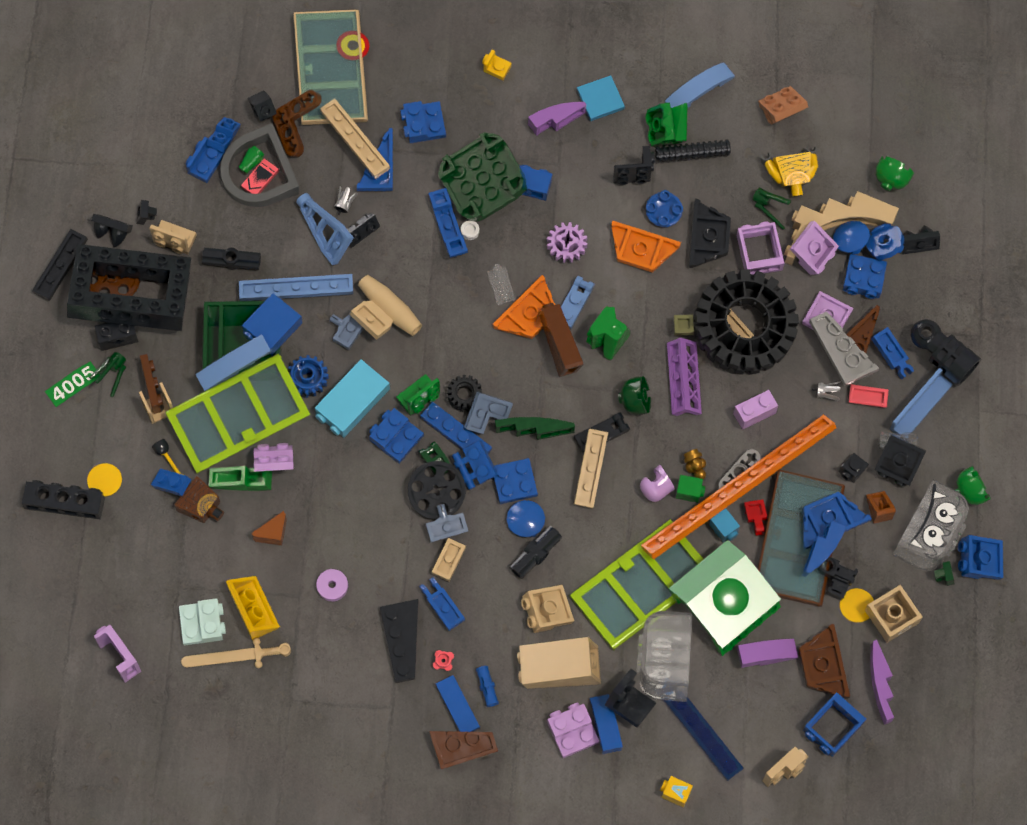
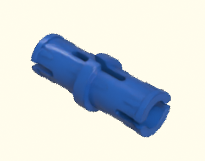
[476,666,499,707]

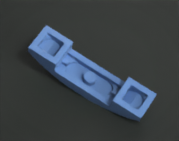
[665,63,735,108]

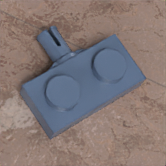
[330,308,364,350]
[425,504,468,542]

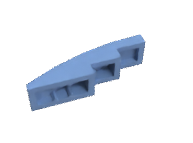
[195,334,271,391]

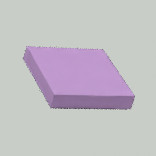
[802,291,853,330]

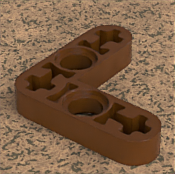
[273,90,322,158]

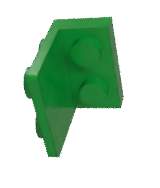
[396,374,440,416]

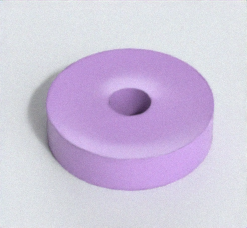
[316,569,348,601]

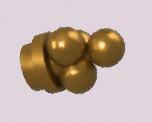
[683,449,706,479]

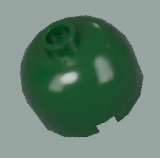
[618,376,651,415]

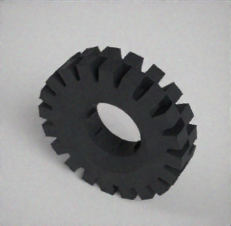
[693,269,799,375]

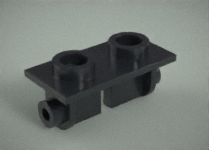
[347,213,380,248]

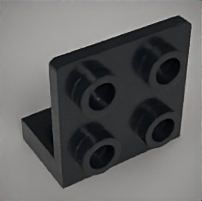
[605,669,656,727]

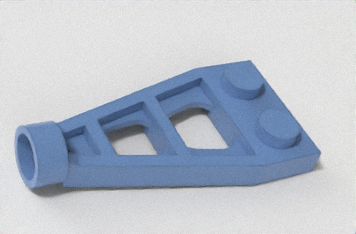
[296,193,354,265]

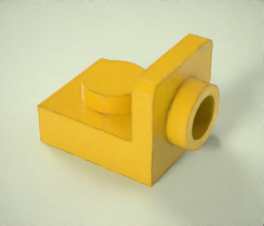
[482,50,512,80]

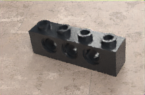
[22,480,105,520]

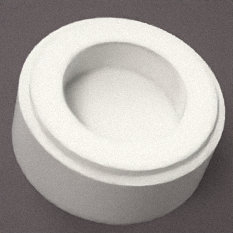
[461,220,479,240]

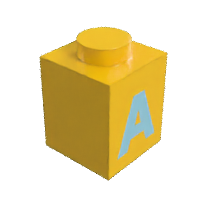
[660,776,693,808]

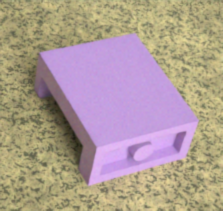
[94,625,141,683]

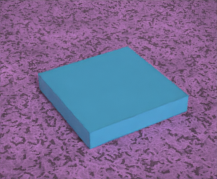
[577,75,625,121]

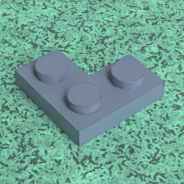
[464,392,513,434]

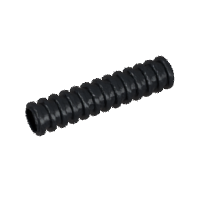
[655,139,731,163]

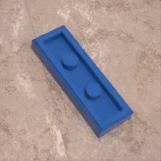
[436,675,480,732]

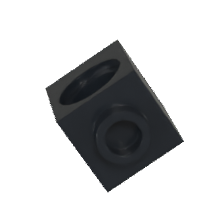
[248,90,277,122]

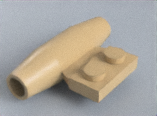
[350,275,422,340]

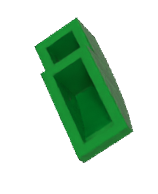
[209,466,272,491]

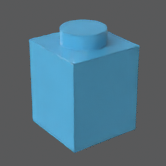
[709,508,740,542]

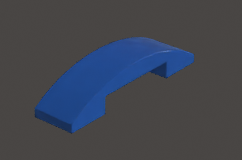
[428,188,468,258]

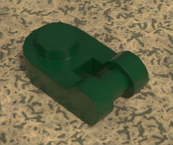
[418,441,450,475]

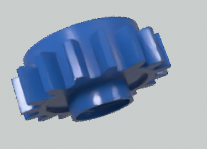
[288,355,329,398]

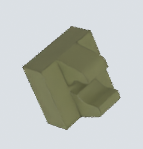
[674,315,694,336]

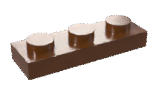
[140,354,163,414]

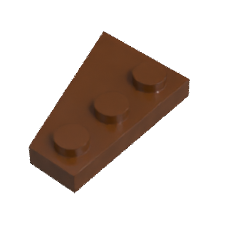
[429,731,498,769]

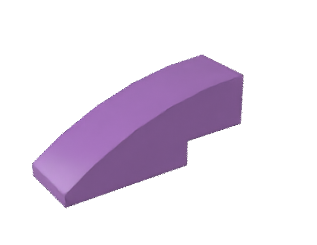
[528,102,586,136]
[737,639,799,668]

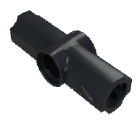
[202,247,261,270]
[510,526,562,579]

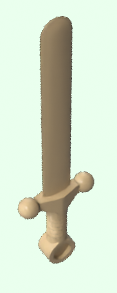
[181,638,291,668]

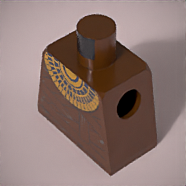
[175,476,224,523]

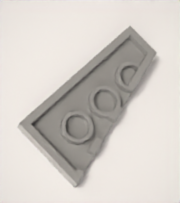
[809,312,879,386]

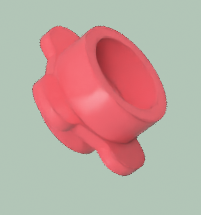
[433,650,454,671]

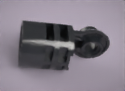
[910,319,982,386]

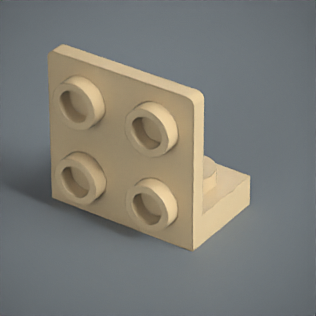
[150,220,197,254]

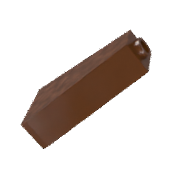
[539,303,584,377]

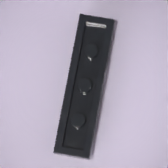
[32,229,88,301]

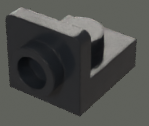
[839,453,869,483]

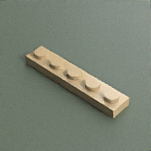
[320,99,390,179]

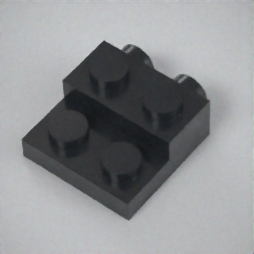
[875,434,927,487]

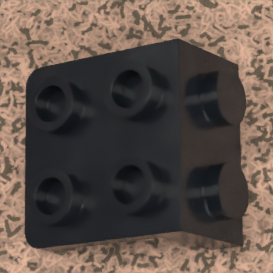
[613,146,655,185]

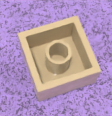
[865,585,922,643]

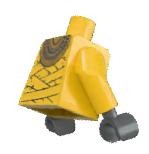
[760,146,818,196]

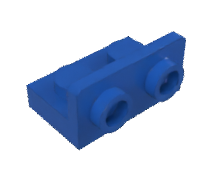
[186,137,226,183]

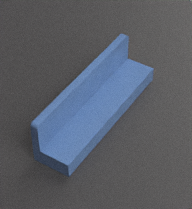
[890,368,953,440]

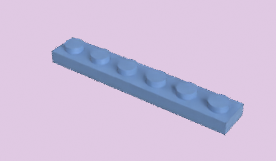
[239,274,353,301]

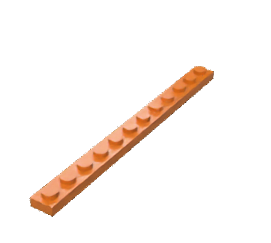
[641,414,836,560]

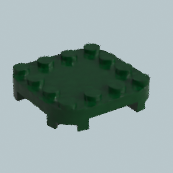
[438,132,527,222]

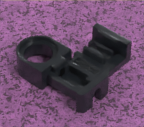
[817,557,858,601]

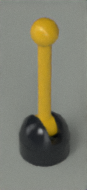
[152,439,183,475]

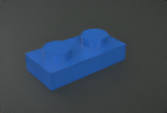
[151,468,191,496]

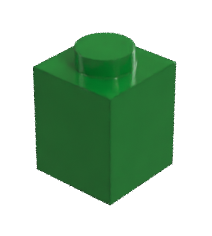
[676,475,706,503]

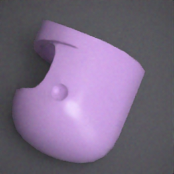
[640,465,675,502]

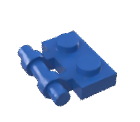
[452,441,498,490]

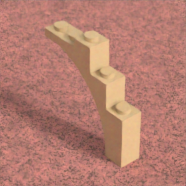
[784,191,899,265]

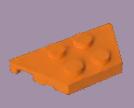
[611,220,681,273]
[492,275,556,339]

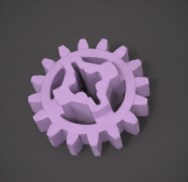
[547,222,587,263]

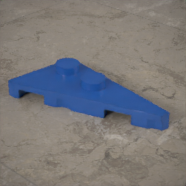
[357,128,393,191]

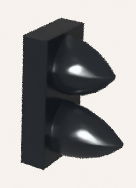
[91,214,133,248]
[902,225,940,254]

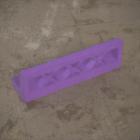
[667,338,702,416]

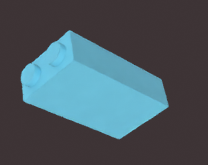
[315,359,390,438]

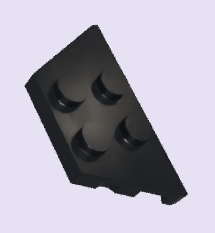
[689,199,731,268]

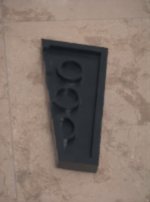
[380,599,419,683]

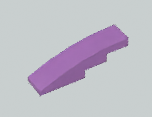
[870,640,894,725]

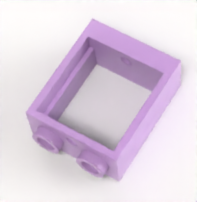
[737,222,784,274]

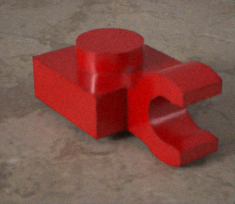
[744,499,767,536]

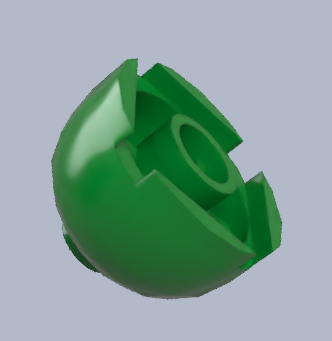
[876,156,914,191]
[955,466,991,505]

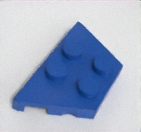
[803,492,872,550]

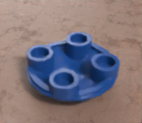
[645,190,683,227]
[833,221,871,254]
[507,500,545,538]

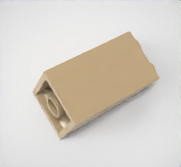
[517,637,601,689]

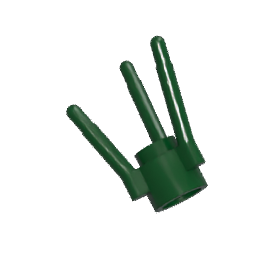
[753,187,791,230]
[89,352,126,397]

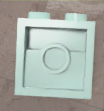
[179,599,226,646]

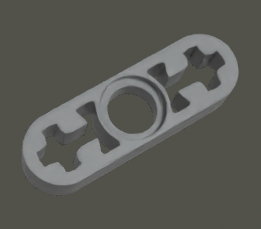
[718,449,761,490]

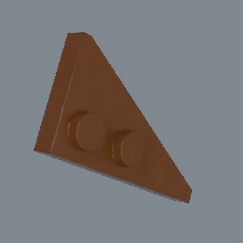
[846,305,880,353]

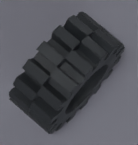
[448,375,482,412]

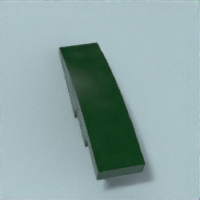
[495,417,575,440]

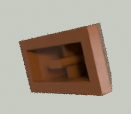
[866,491,896,524]
[251,511,287,546]

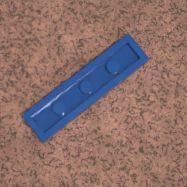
[420,402,492,454]

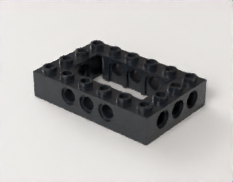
[67,244,191,331]

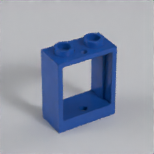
[803,692,866,757]

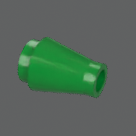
[239,146,265,174]

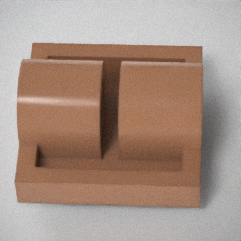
[758,86,808,125]

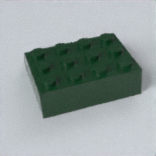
[203,301,282,381]

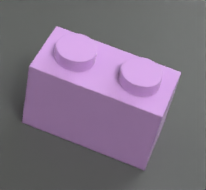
[733,390,778,430]

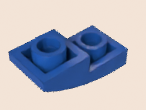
[206,117,241,152]

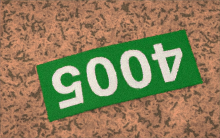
[45,361,100,407]

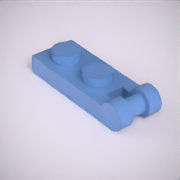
[561,276,595,330]

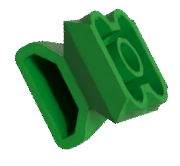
[645,102,688,147]
[586,306,630,360]

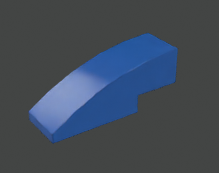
[802,521,846,577]
[590,694,623,754]

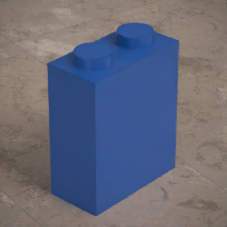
[242,293,303,355]

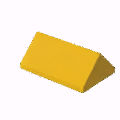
[226,576,280,641]

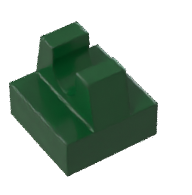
[934,561,955,586]

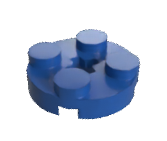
[866,224,904,261]

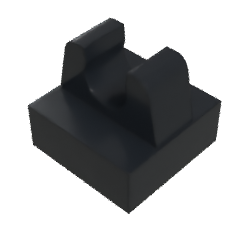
[136,200,157,225]

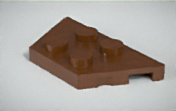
[799,624,850,699]

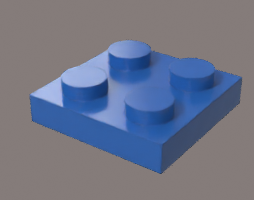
[494,458,538,504]

